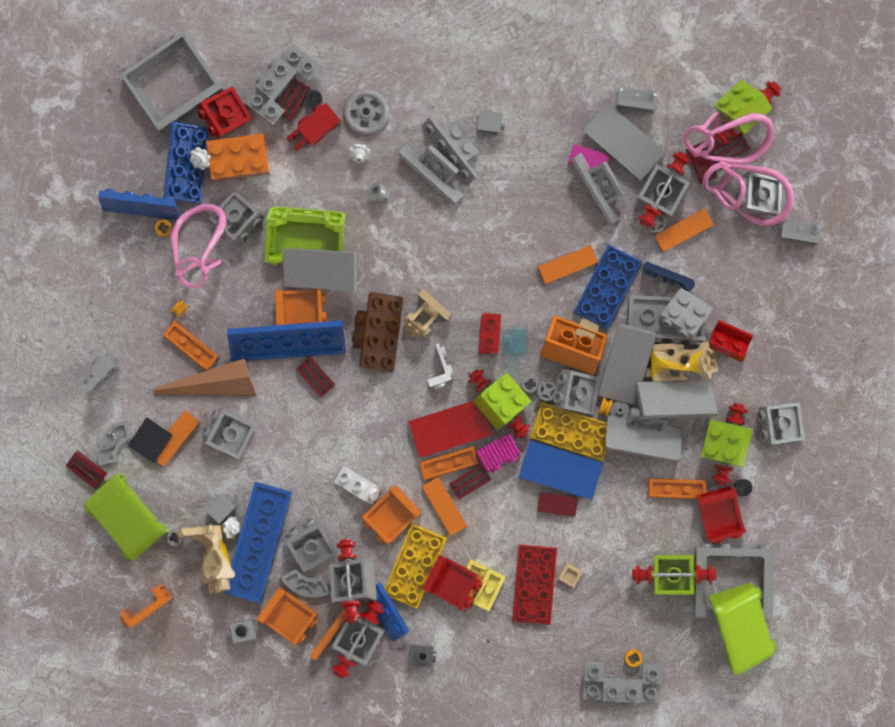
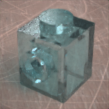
[503,326,527,354]

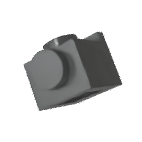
[408,644,437,667]

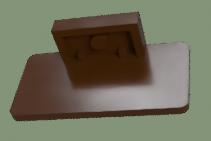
[352,292,403,372]

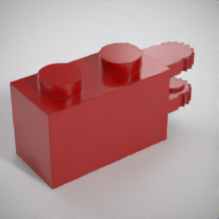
[286,103,341,151]

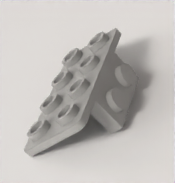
[605,408,682,462]

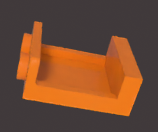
[275,289,327,325]
[362,484,422,545]
[120,583,173,629]
[257,586,318,646]

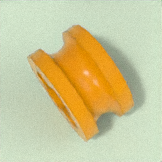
[155,220,173,237]
[171,299,189,318]
[598,398,613,417]
[625,649,643,667]

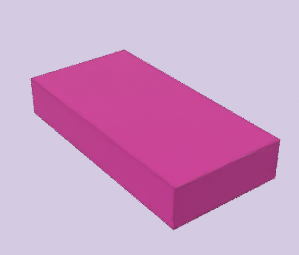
[568,144,610,169]

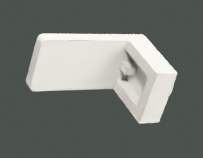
[428,343,454,390]
[335,466,382,505]

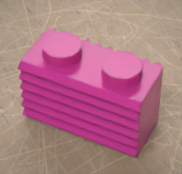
[476,433,520,473]

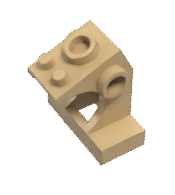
[403,289,452,340]

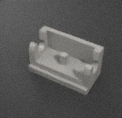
[616,86,658,113]
[778,219,822,245]

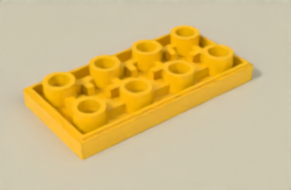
[530,402,607,462]
[385,523,447,609]

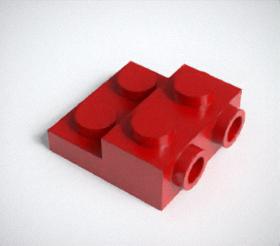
[197,86,252,140]

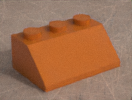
[539,315,608,376]

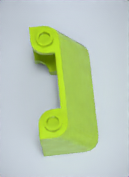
[264,206,346,265]
[84,472,170,561]
[708,582,777,676]

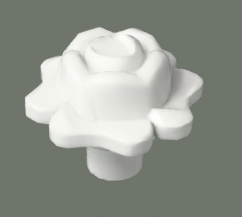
[348,144,370,163]
[190,147,211,170]
[220,516,240,539]

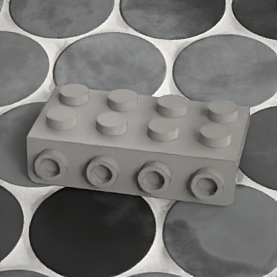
[628,295,707,345]

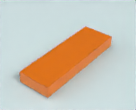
[654,208,714,252]
[538,245,598,284]
[163,320,219,371]
[156,410,200,467]
[419,446,479,481]
[422,477,467,536]
[648,478,707,499]
[310,608,345,660]

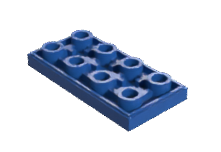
[163,122,208,204]
[98,189,179,220]
[573,244,642,330]
[518,441,603,500]

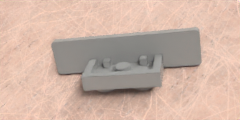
[422,116,479,185]
[398,145,463,205]
[571,153,625,225]

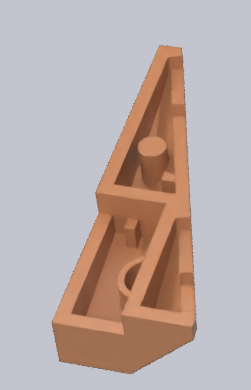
[154,359,257,396]

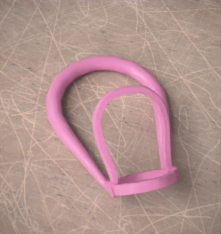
[683,112,774,165]
[703,161,794,226]
[170,204,226,289]

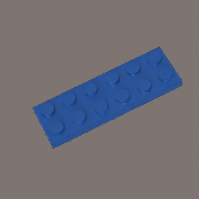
[227,320,346,362]
[223,481,292,603]

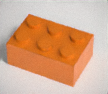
[206,133,270,182]

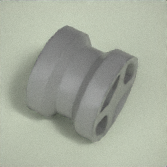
[646,215,666,234]
[537,382,557,401]

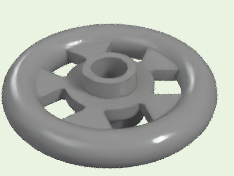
[343,90,389,135]

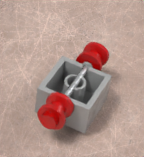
[636,151,690,229]
[329,539,377,623]
[331,600,385,679]

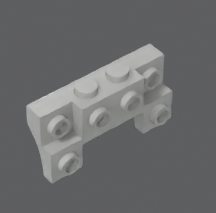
[244,43,322,126]
[582,661,662,706]

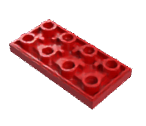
[408,401,493,458]
[512,544,557,625]

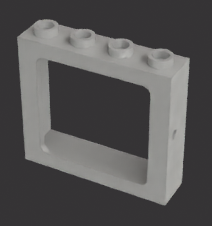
[120,32,224,134]
[693,543,774,619]

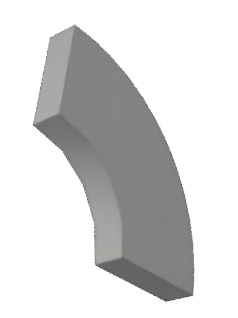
[97,420,132,467]
[280,568,331,598]

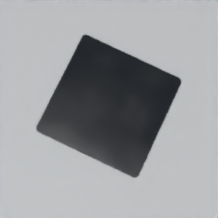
[128,418,172,463]

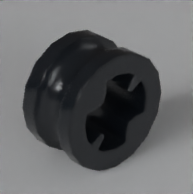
[305,90,323,108]
[734,479,753,496]

